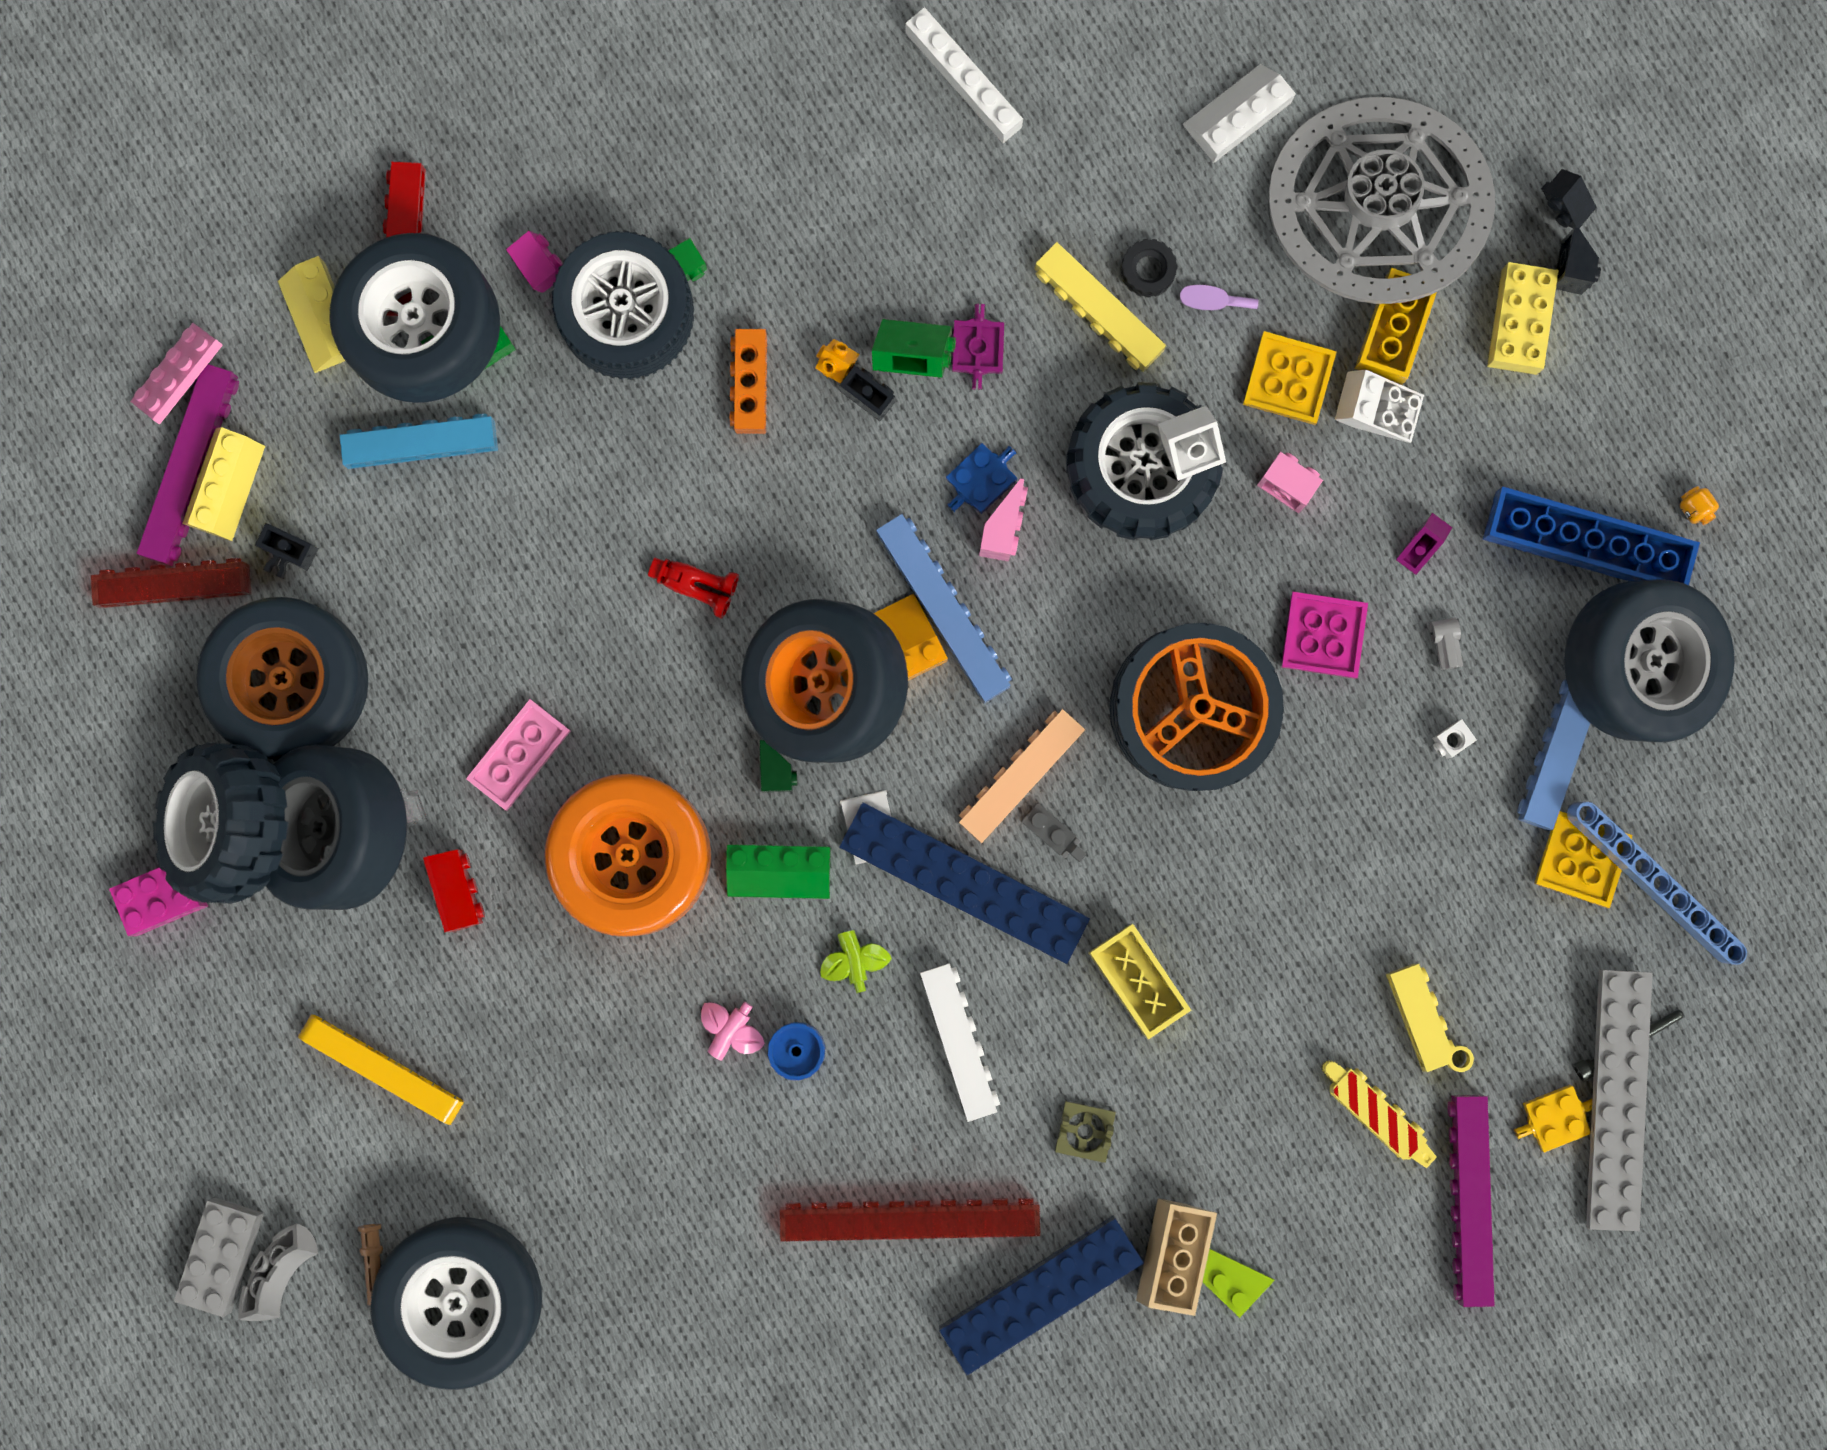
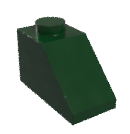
[760,740,798,793]

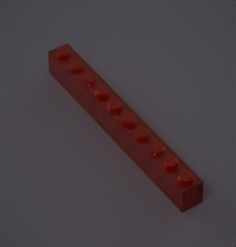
[780,1197,1040,1242]

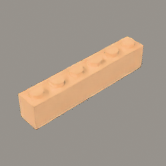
[959,709,1085,843]

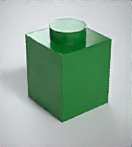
[669,238,707,281]

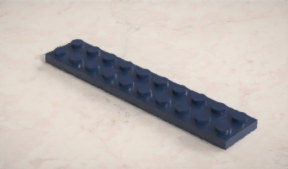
[839,802,1090,964]

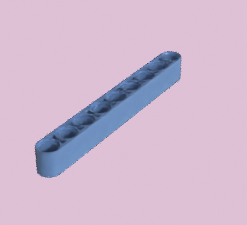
[1567,802,1747,965]

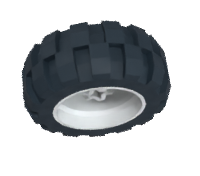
[1066,382,1223,541]
[153,742,288,903]

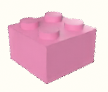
[1257,452,1323,513]

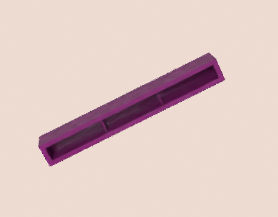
[137,364,239,566]
[1448,1095,1495,1307]

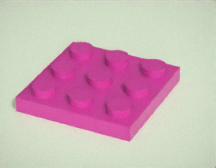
[1281,592,1368,679]

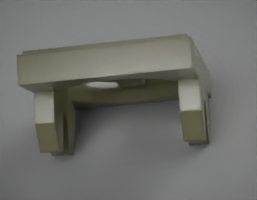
[1055,1101,1116,1163]

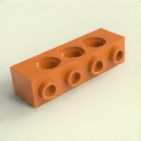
[730,329,767,434]

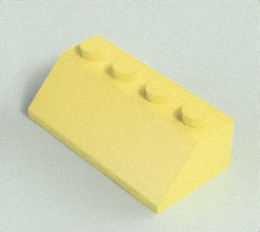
[278,256,345,373]
[182,427,265,541]

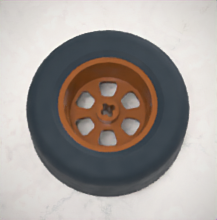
[197,597,368,760]

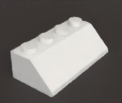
[1183,64,1296,163]

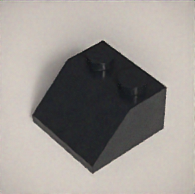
[1556,227,1601,295]

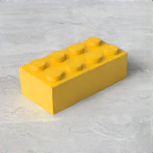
[1355,268,1437,385]

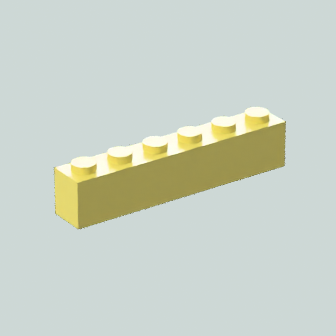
[1035,242,1166,372]

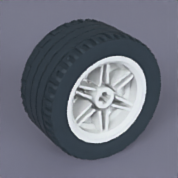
[551,231,694,380]

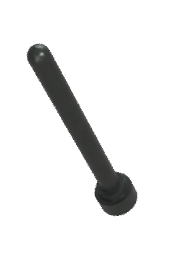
[1573,1010,1684,1082]

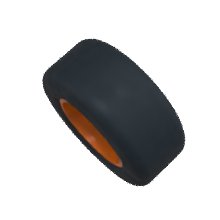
[741,599,908,763]

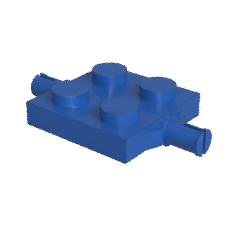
[946,443,1017,514]

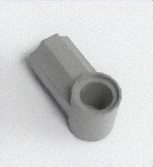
[1430,618,1463,670]

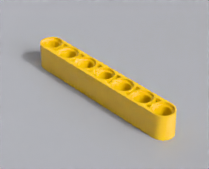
[298,1014,464,1125]

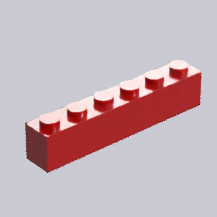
[383,161,426,316]

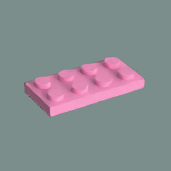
[130,323,223,425]
[466,699,571,811]

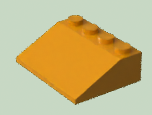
[829,594,948,687]

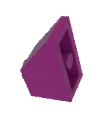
[1396,513,1453,575]

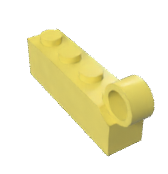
[1386,964,1474,1072]

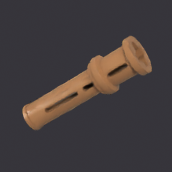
[358,1224,383,1305]

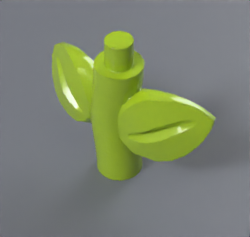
[820,930,892,994]

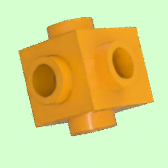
[815,339,860,384]

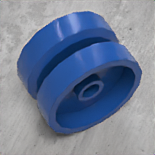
[768,1022,826,1080]

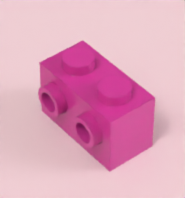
[506,231,563,293]

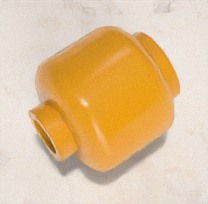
[1680,486,1719,525]

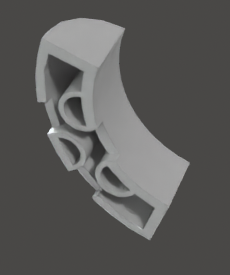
[238,1224,318,1321]

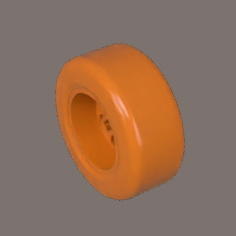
[545,774,711,937]

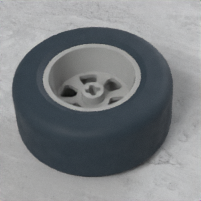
[1564,580,1735,742]

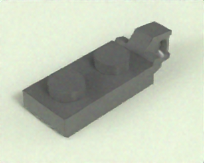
[1021,803,1087,862]

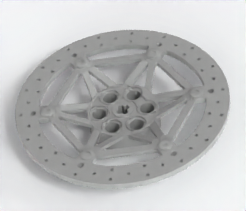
[1269,97,1495,304]

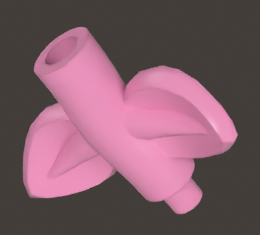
[701,1001,765,1061]

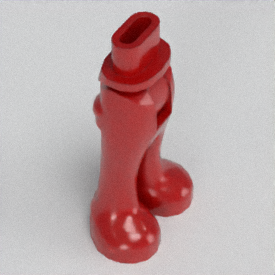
[648,557,739,619]

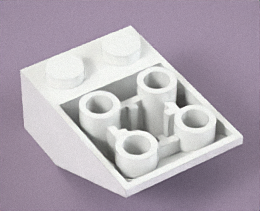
[1335,370,1424,443]

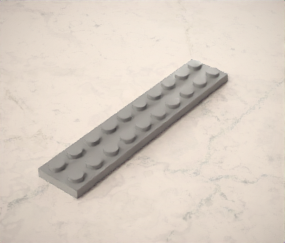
[1586,969,1653,1231]

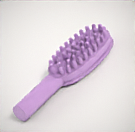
[1180,285,1259,310]

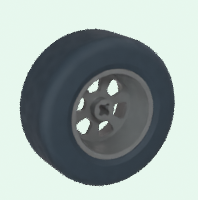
[266,745,407,910]

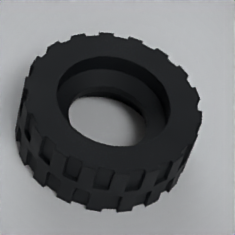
[1121,239,1177,298]

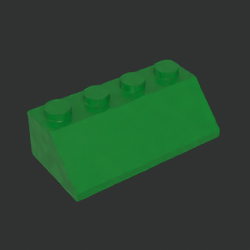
[726,845,831,899]

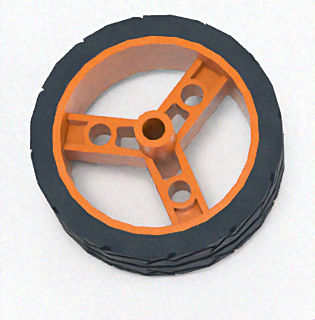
[1109,623,1284,791]

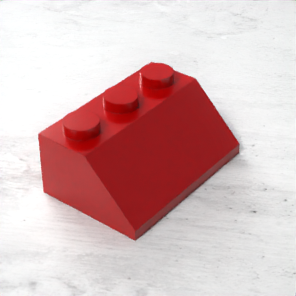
[423,849,485,932]

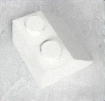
[1158,406,1226,480]

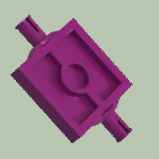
[952,304,1005,390]

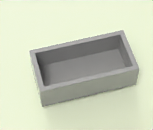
[174,1197,264,1317]

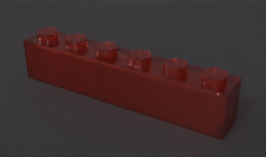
[91,558,252,608]

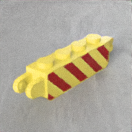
[1322,1060,1436,1168]

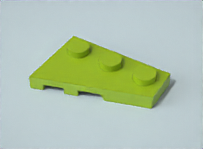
[1202,1249,1275,1318]

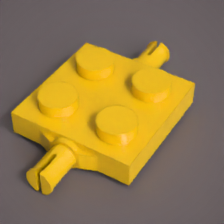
[1514,1085,1592,1153]

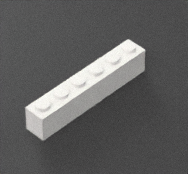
[905,7,1023,143]
[920,963,1000,1122]

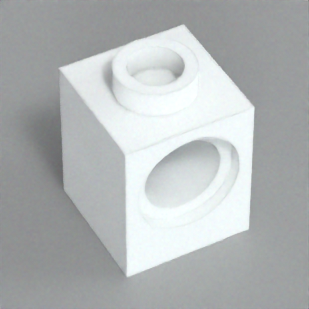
[1432,719,1477,759]

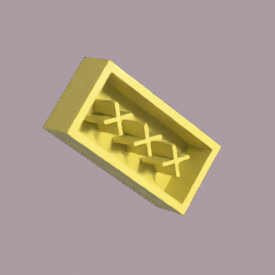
[1487,262,1559,375]
[1088,924,1191,1039]

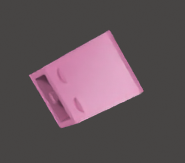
[979,479,1028,561]

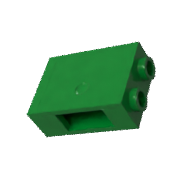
[872,319,956,378]

